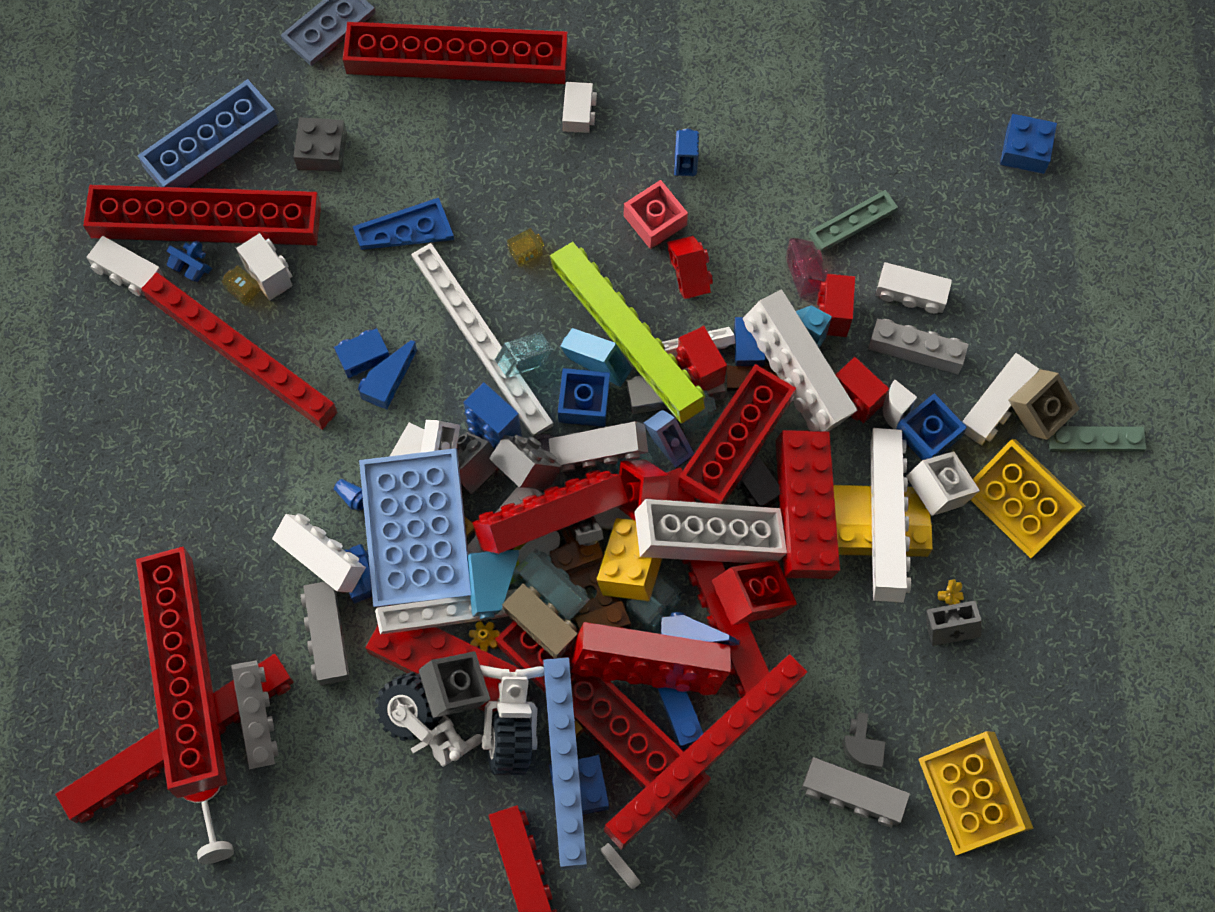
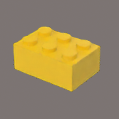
[597,518,662,601]

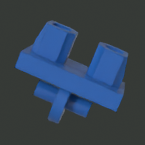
[167,241,212,282]

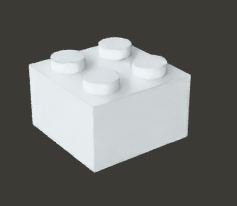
[236,233,293,301]
[906,452,980,516]

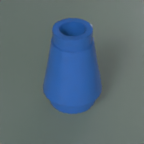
[334,479,364,511]

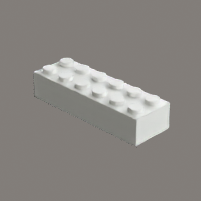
[742,289,857,432]
[635,499,787,563]

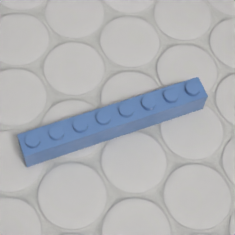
[543,657,587,870]

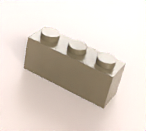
[502,584,577,659]

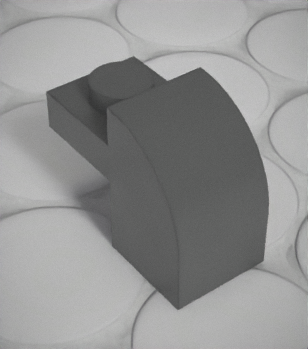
[842,712,885,771]

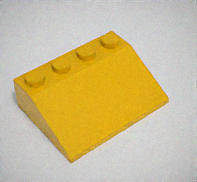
[970,439,1086,558]
[833,485,932,557]
[918,731,1034,855]

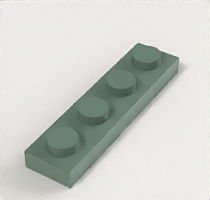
[808,190,898,253]
[1048,426,1146,452]

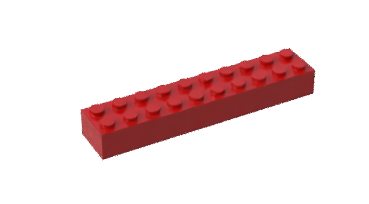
[343,22,568,84]
[83,185,321,245]
[136,546,227,798]
[495,621,711,820]

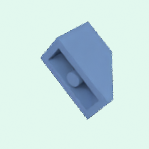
[644,410,694,468]

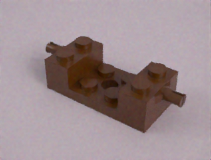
[549,527,631,632]

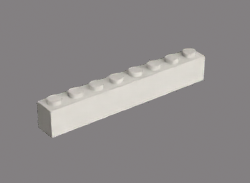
[870,428,911,602]

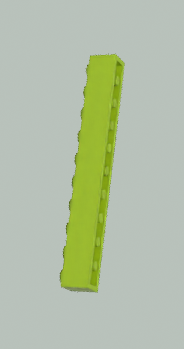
[550,242,705,424]

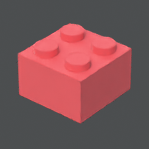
[624,180,688,249]

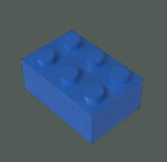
[463,382,522,449]

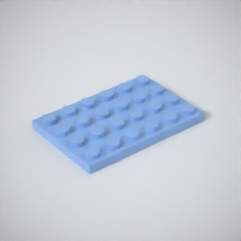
[359,448,471,607]

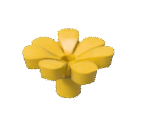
[938,579,964,605]
[469,621,501,652]

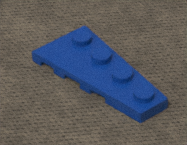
[353,198,454,250]

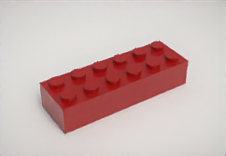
[678,364,796,504]
[775,430,840,579]
[472,470,628,554]
[365,605,520,714]
[570,622,731,695]

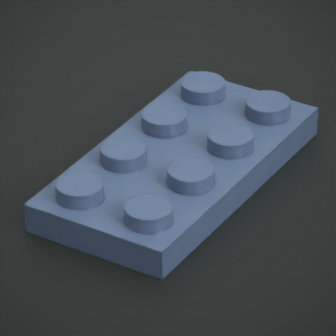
[281,0,376,66]

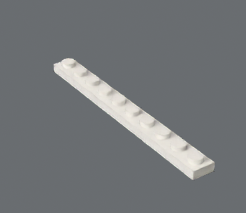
[411,243,553,438]

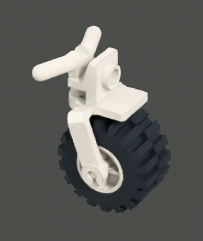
[480,665,545,775]
[375,672,483,767]

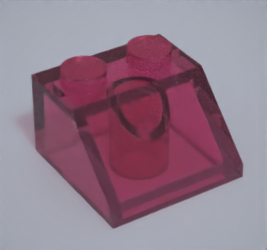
[785,238,829,298]

